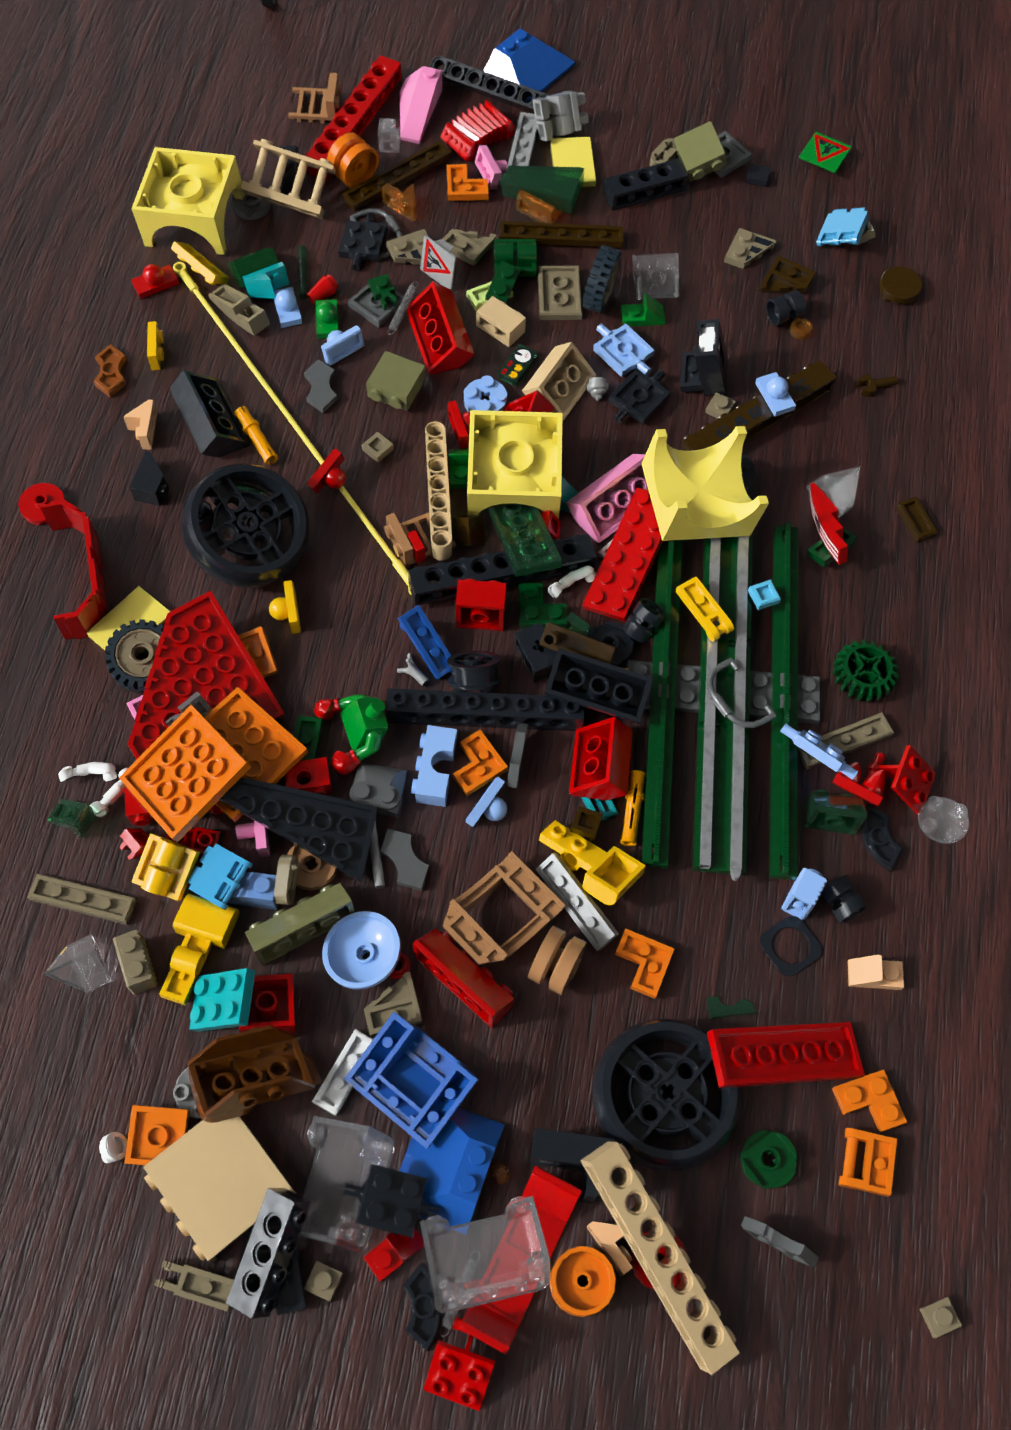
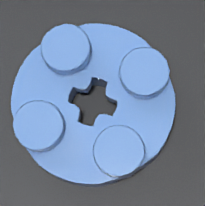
[464,376,507,412]

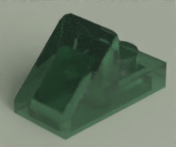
[47,799,96,838]

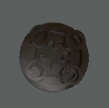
[879,266,923,305]

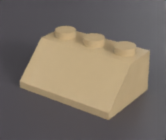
[522,342,596,420]

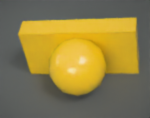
[269,580,301,634]

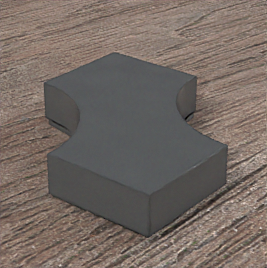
[304,359,338,413]
[507,723,528,788]
[380,829,429,891]
[741,1216,819,1267]

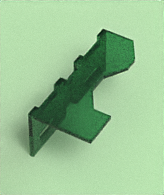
[707,996,758,1020]

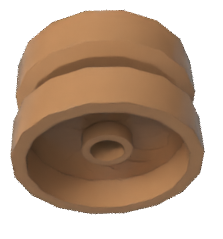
[528,926,587,995]

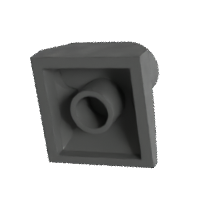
[349,763,408,818]

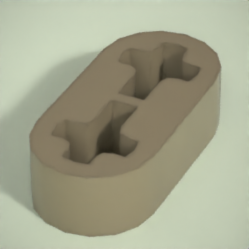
[650,138,678,166]
[274,855,299,905]

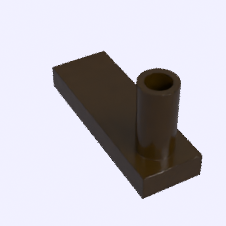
[539,622,616,664]

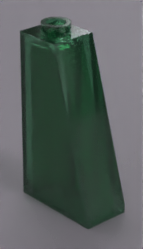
[499,166,584,214]

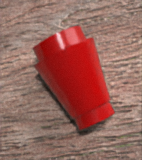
[307,274,339,304]

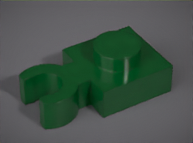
[368,274,397,311]

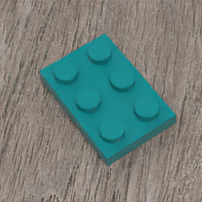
[189,968,255,1032]

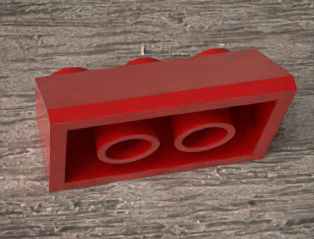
[569,717,633,801]

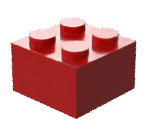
[456,579,506,631]
[239,974,295,1035]

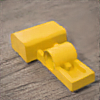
[539,820,646,905]
[159,894,240,1006]

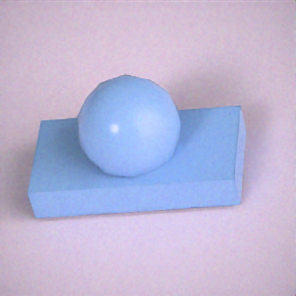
[274,287,302,328]
[321,325,365,366]
[755,372,796,417]
[466,777,507,827]

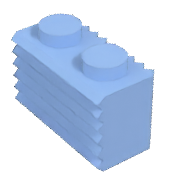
[781,868,827,920]

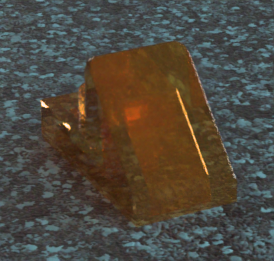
[382,183,417,222]

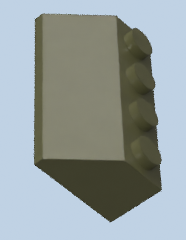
[245,883,355,966]

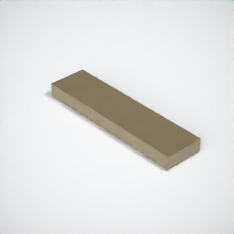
[797,712,894,770]
[27,874,137,925]

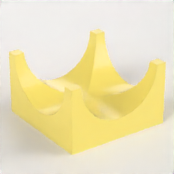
[132,147,245,255]
[467,410,563,519]
[642,426,769,541]

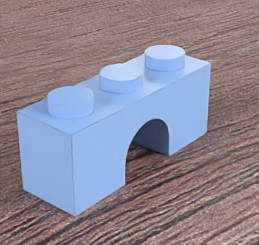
[411,725,457,807]

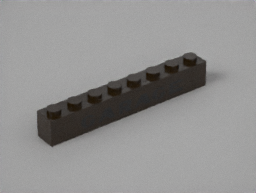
[681,360,837,451]

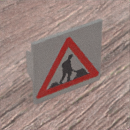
[420,235,456,291]

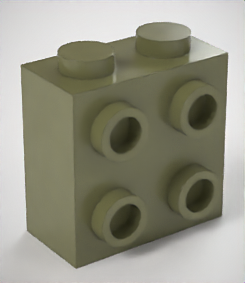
[673,121,728,182]
[366,351,426,411]

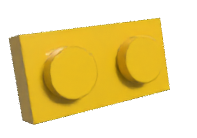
[147,321,164,370]

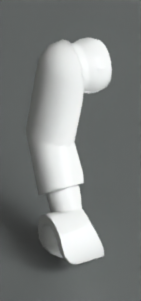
[548,566,597,598]
[58,762,117,782]
[89,768,128,817]

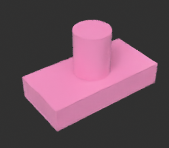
[475,145,508,190]
[236,821,270,858]

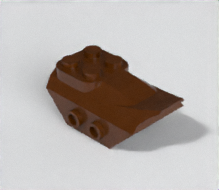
[187,1025,322,1123]

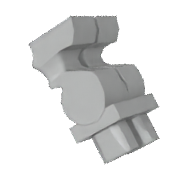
[532,91,589,141]

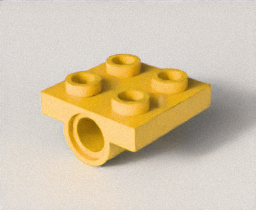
[131,833,200,901]

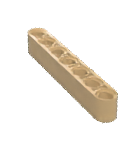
[425,421,452,561]

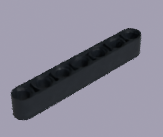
[430,56,554,118]

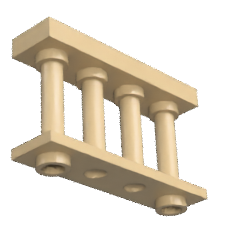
[240,139,336,219]

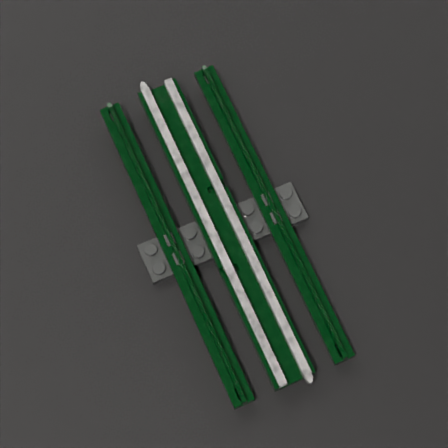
[627,522,820,881]

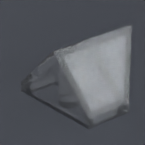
[806,466,861,517]
[44,934,112,993]

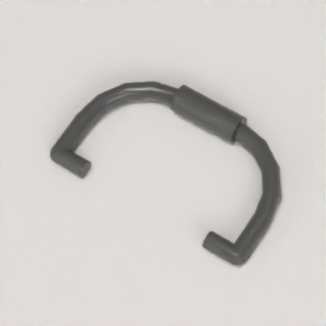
[350,208,402,261]
[707,658,776,728]

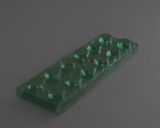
[487,503,562,577]

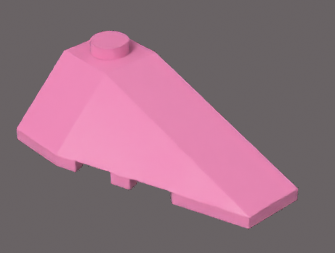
[400,66,442,144]

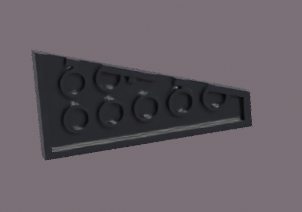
[220,777,378,883]

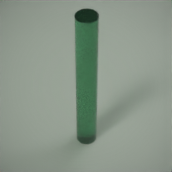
[298,245,308,300]

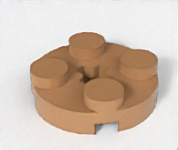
[287,845,337,891]

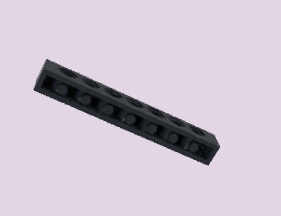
[408,534,597,606]
[386,688,584,731]

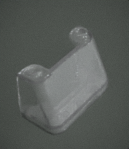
[281,1116,394,1253]
[420,1196,550,1313]

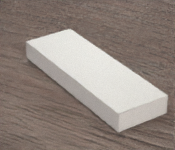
[312,1029,373,1116]

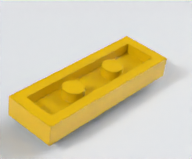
[171,241,229,286]

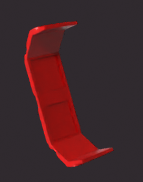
[40,499,108,640]
[458,1166,582,1355]

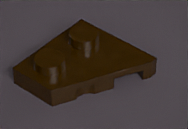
[759,255,816,293]

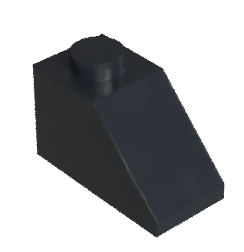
[129,451,169,506]

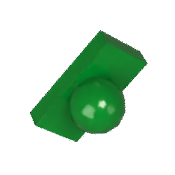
[316,299,339,339]

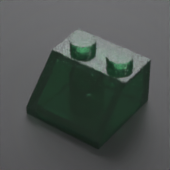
[804,790,867,835]

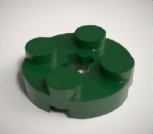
[739,1130,797,1190]

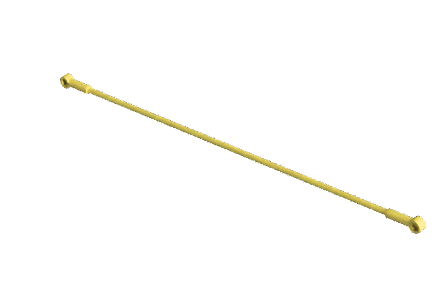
[173,262,412,595]

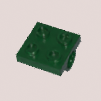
[494,239,536,277]

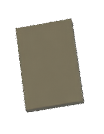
[538,266,582,320]

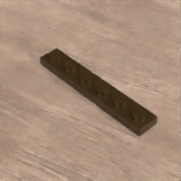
[342,140,452,212]
[499,221,624,248]

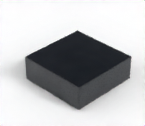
[746,164,770,187]

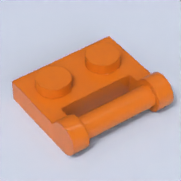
[839,1128,897,1197]

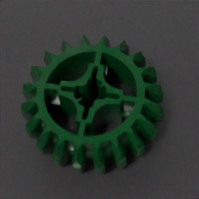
[833,639,899,703]

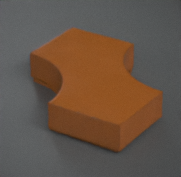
[94,344,127,398]

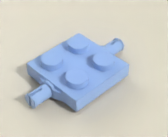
[593,323,654,377]
[780,723,858,780]

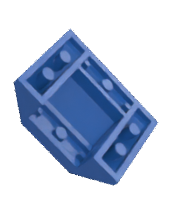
[484,28,575,103]
[344,1012,479,1149]
[399,1108,505,1235]

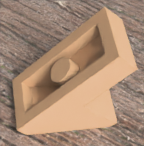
[124,400,158,450]
[848,955,904,990]
[586,1221,633,1276]

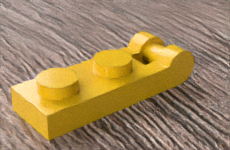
[676,576,734,642]

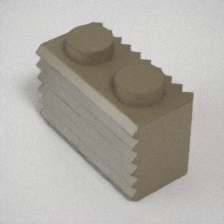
[113,930,158,995]

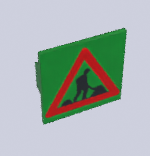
[799,132,852,173]

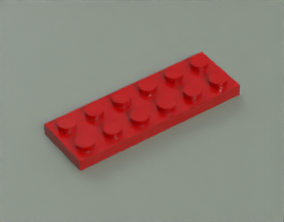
[582,487,663,622]
[707,1022,865,1088]

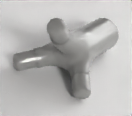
[397,653,429,686]

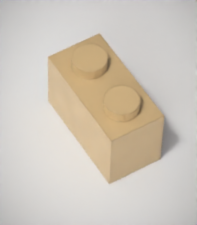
[476,296,526,347]

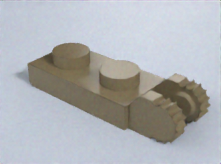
[154,1260,234,1312]

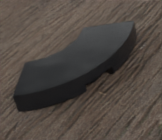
[861,804,903,872]
[402,1263,441,1351]

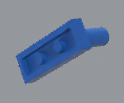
[397,605,451,679]

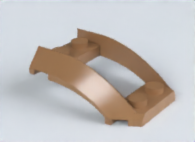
[443,851,566,965]

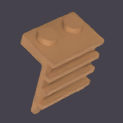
[288,73,342,123]
[384,512,456,569]

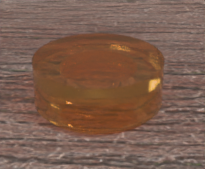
[790,318,812,340]

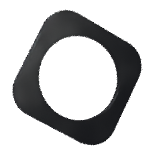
[760,916,822,976]

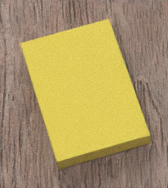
[550,137,596,188]
[87,586,170,650]

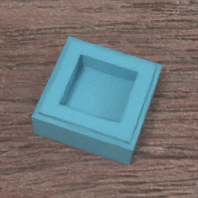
[748,580,781,610]

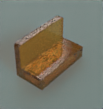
[516,190,563,223]

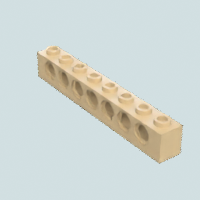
[580,1141,739,1375]

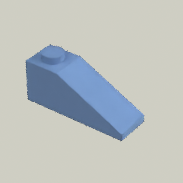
[200,872,278,910]

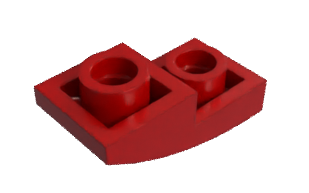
[166,827,220,857]

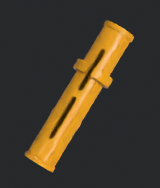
[235,406,278,465]
[620,770,646,846]

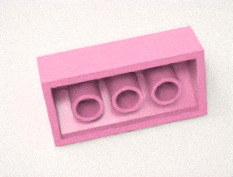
[566,454,648,543]

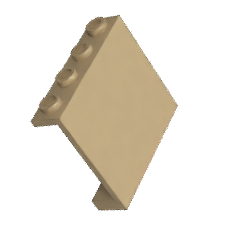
[143,1116,296,1263]

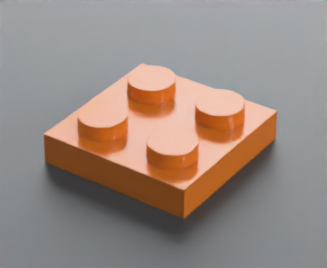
[124,1105,190,1165]

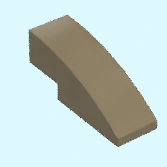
[208,284,270,336]

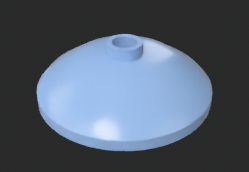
[322,911,401,989]

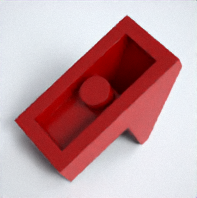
[363,1229,427,1282]

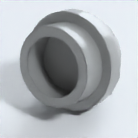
[587,377,609,401]

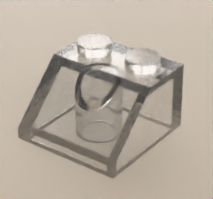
[632,252,679,300]

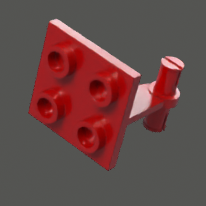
[867,745,936,815]
[423,1316,495,1411]

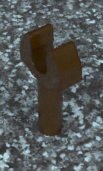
[856,374,898,397]

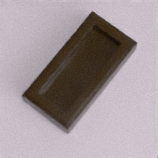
[895,496,938,543]

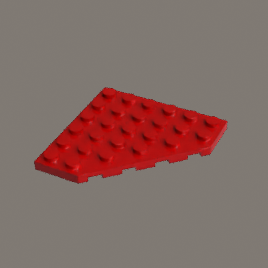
[127,590,285,760]

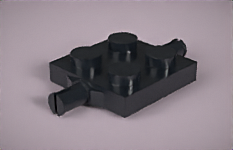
[338,212,388,271]
[609,369,670,425]
[342,1164,439,1238]

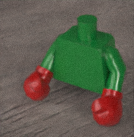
[314,694,388,775]

